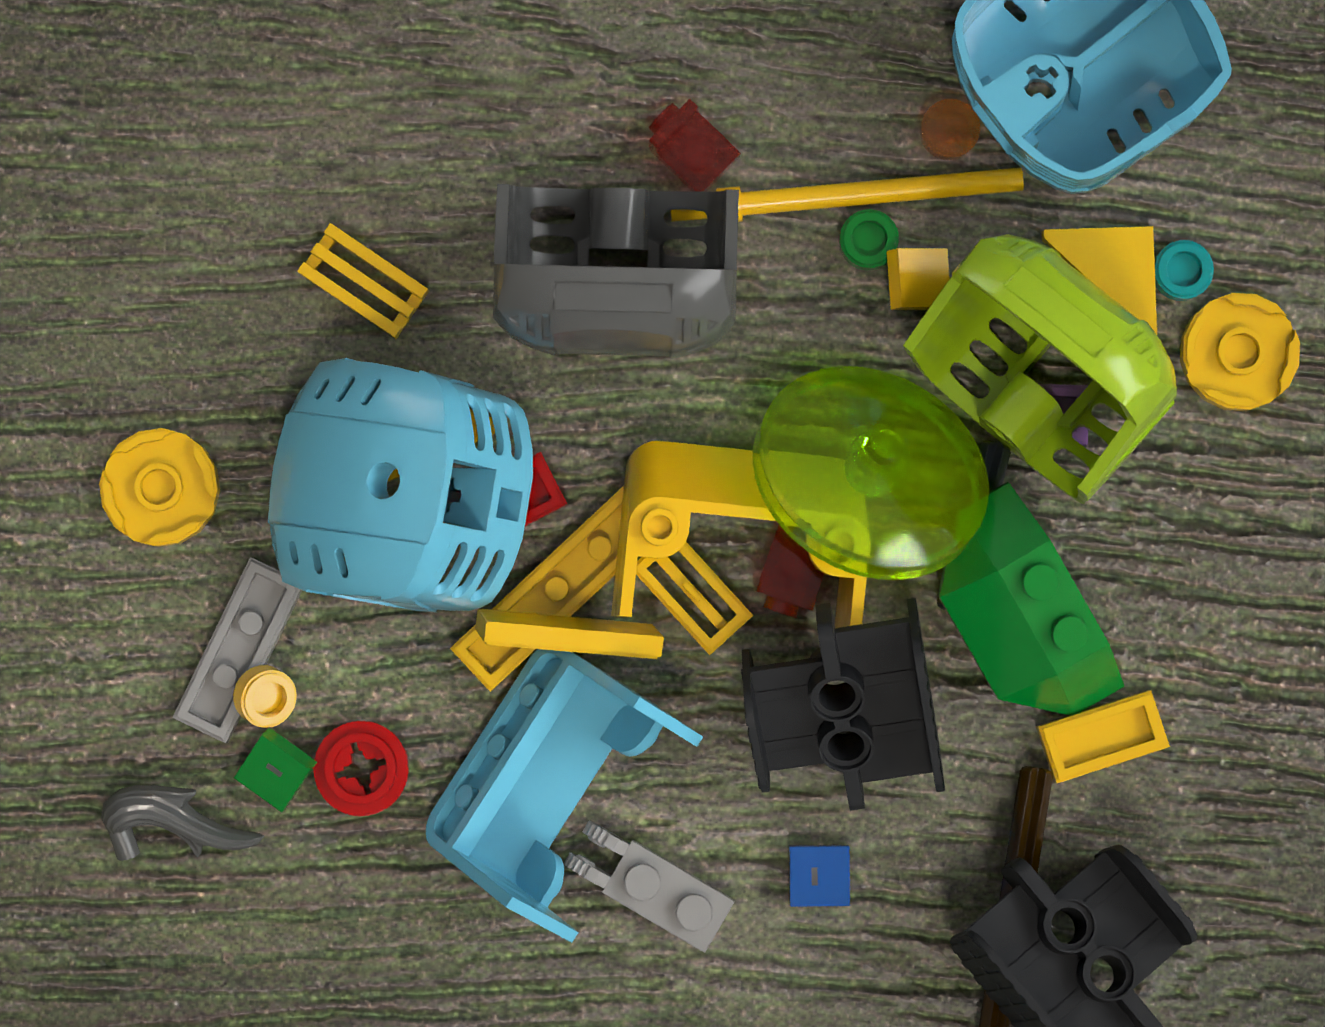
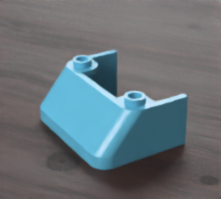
[426,649,703,943]

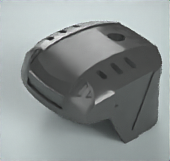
[493,184,739,359]

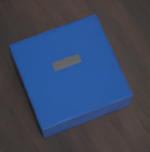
[789,845,850,907]

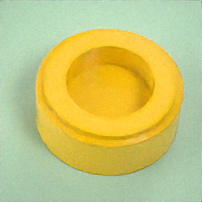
[233,665,297,728]

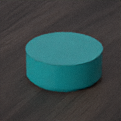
[1155,240,1214,301]

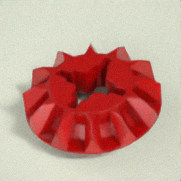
[313,721,409,816]

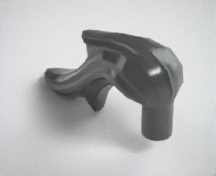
[101,785,264,861]

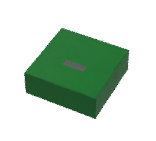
[234,727,317,812]

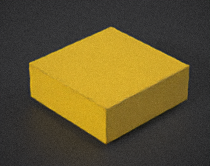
[887,248,950,310]

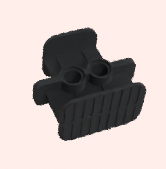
[741,598,945,811]
[950,844,1197,1027]

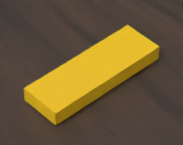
[475,609,664,659]

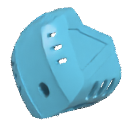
[952,0,1232,194]
[268,358,533,612]

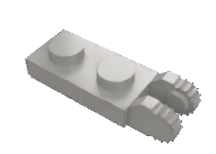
[563,820,735,953]

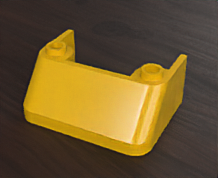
[611,441,870,628]

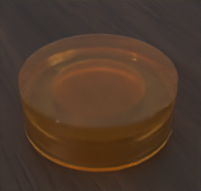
[920,99,980,161]

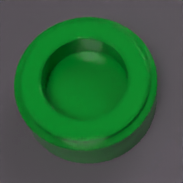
[839,209,899,270]

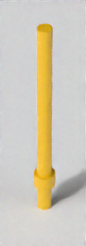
[670,167,1024,222]

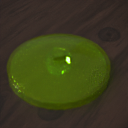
[753,366,989,580]

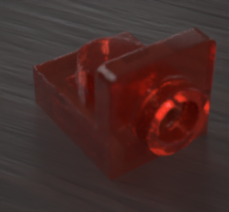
[649,99,741,192]
[755,525,824,619]

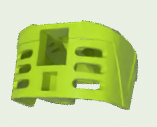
[903,234,1177,504]

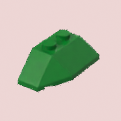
[938,482,1124,716]

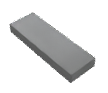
[172,557,302,743]

